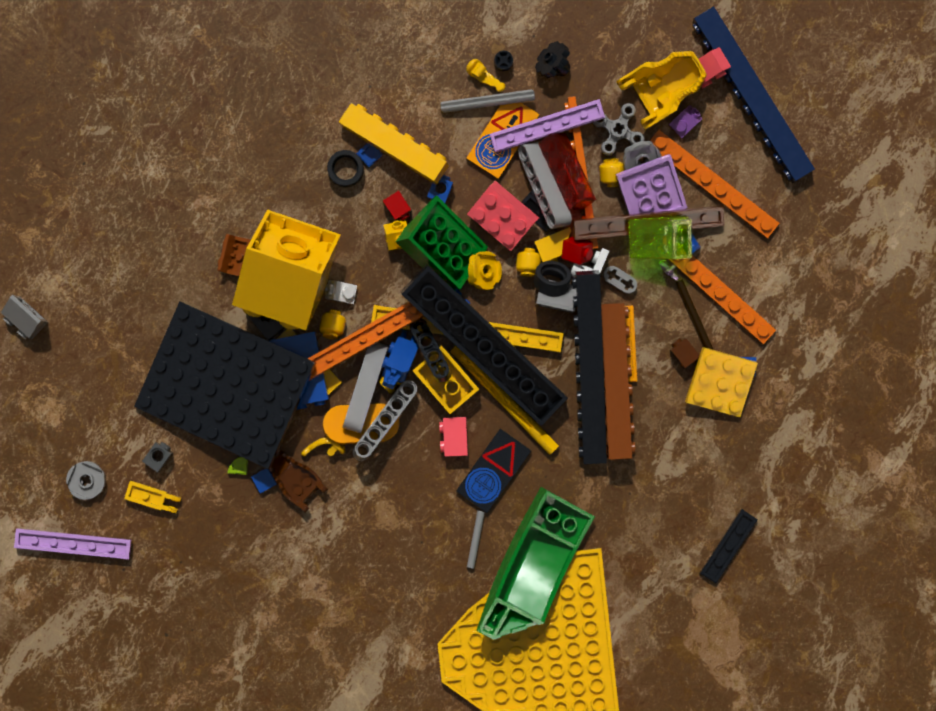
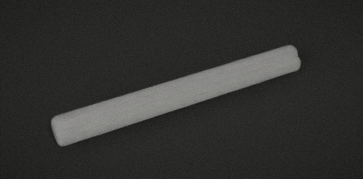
[441,89,535,113]

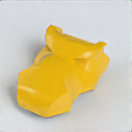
[616,51,707,130]

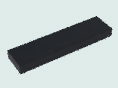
[700,509,758,583]

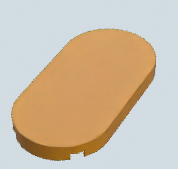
[322,404,399,444]

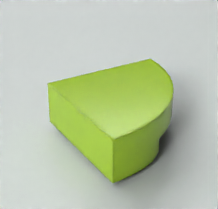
[228,457,248,475]

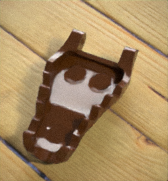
[269,448,328,513]

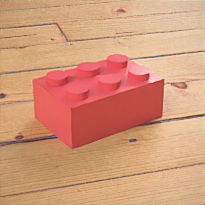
[467,181,539,251]

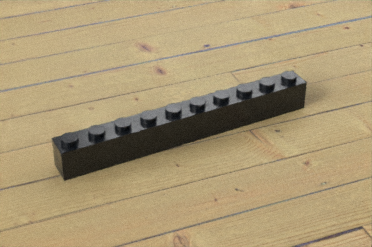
[572,270,607,464]

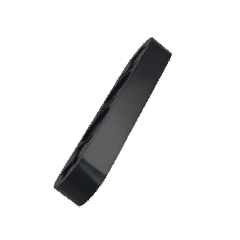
[410,318,451,382]

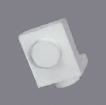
[325,280,357,304]

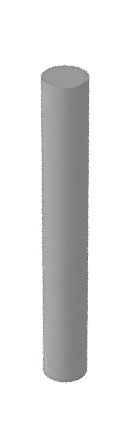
[467,510,485,568]

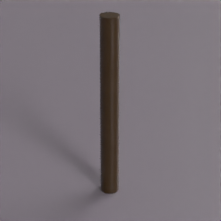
[676,279,713,350]

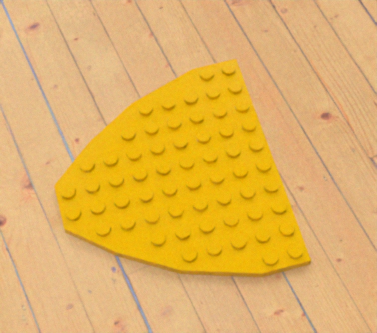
[438,548,619,711]

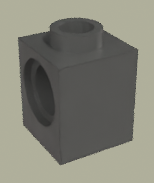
[142,442,173,472]

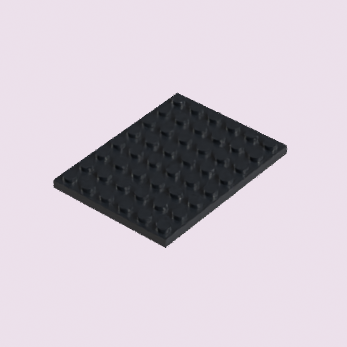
[134,301,316,469]

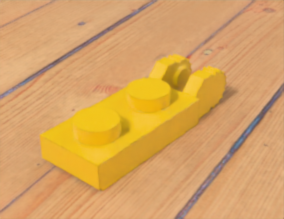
[124,481,181,513]

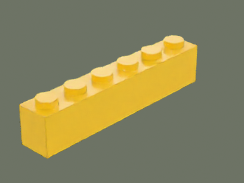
[339,103,449,185]

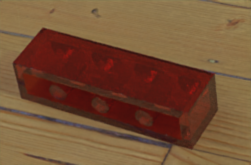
[538,133,596,210]

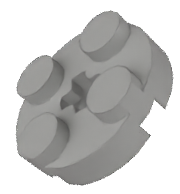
[623,141,662,170]
[66,461,106,500]

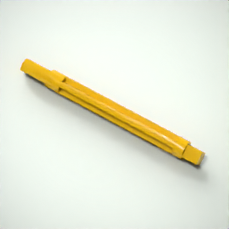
[450,346,559,455]

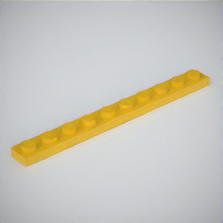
[371,305,563,352]

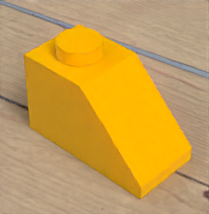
[534,227,571,262]

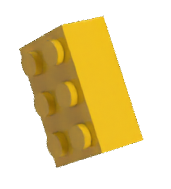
[412,345,479,414]

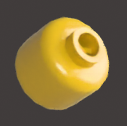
[599,158,624,187]
[516,248,541,277]
[319,310,346,340]

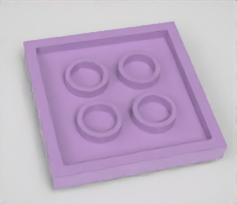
[615,154,688,214]

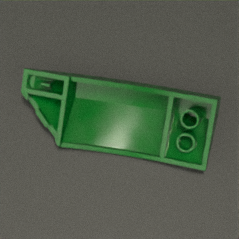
[476,487,595,640]

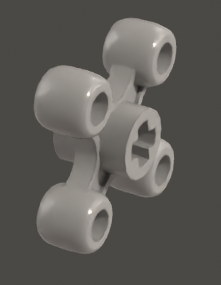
[592,103,645,156]

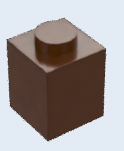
[669,338,700,369]

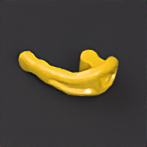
[466,59,506,92]
[301,437,345,457]

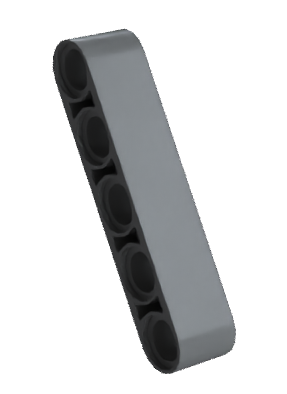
[518,142,572,229]
[342,342,388,433]
[353,380,417,461]

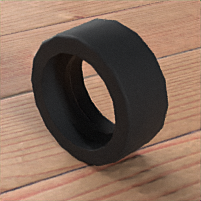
[327,150,364,187]
[533,261,572,296]

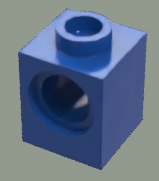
[427,175,453,204]

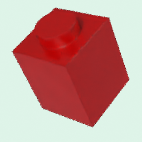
[383,190,412,221]
[561,236,593,265]

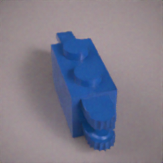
[381,329,419,389]

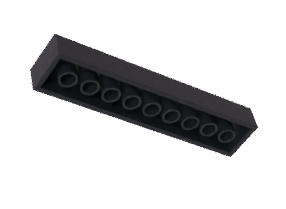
[401,264,568,426]

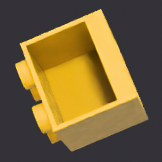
[232,210,341,330]

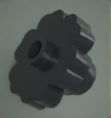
[535,41,571,79]

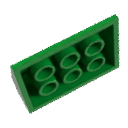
[395,196,488,291]

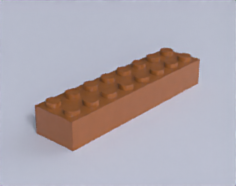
[601,303,635,460]

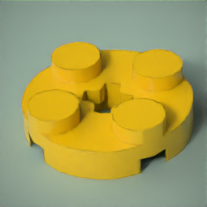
[468,251,502,290]

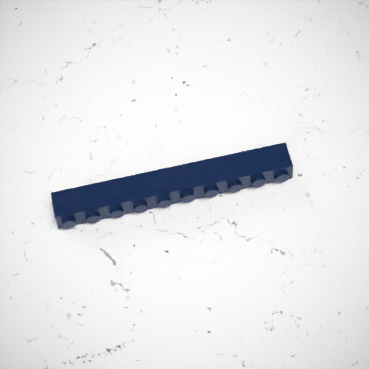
[692,6,815,183]

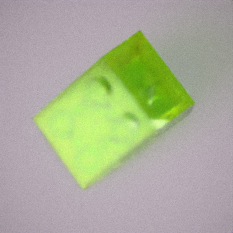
[629,216,692,259]

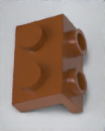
[217,234,251,276]

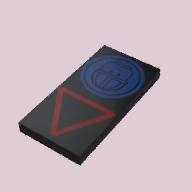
[456,429,531,513]

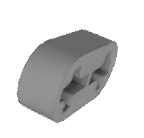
[603,266,637,294]

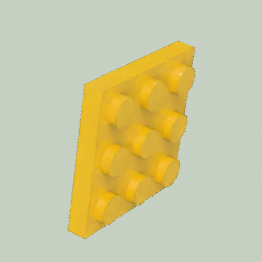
[685,347,758,417]

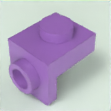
[669,105,702,138]

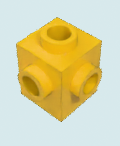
[383,220,407,250]

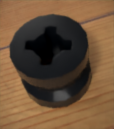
[494,50,513,72]

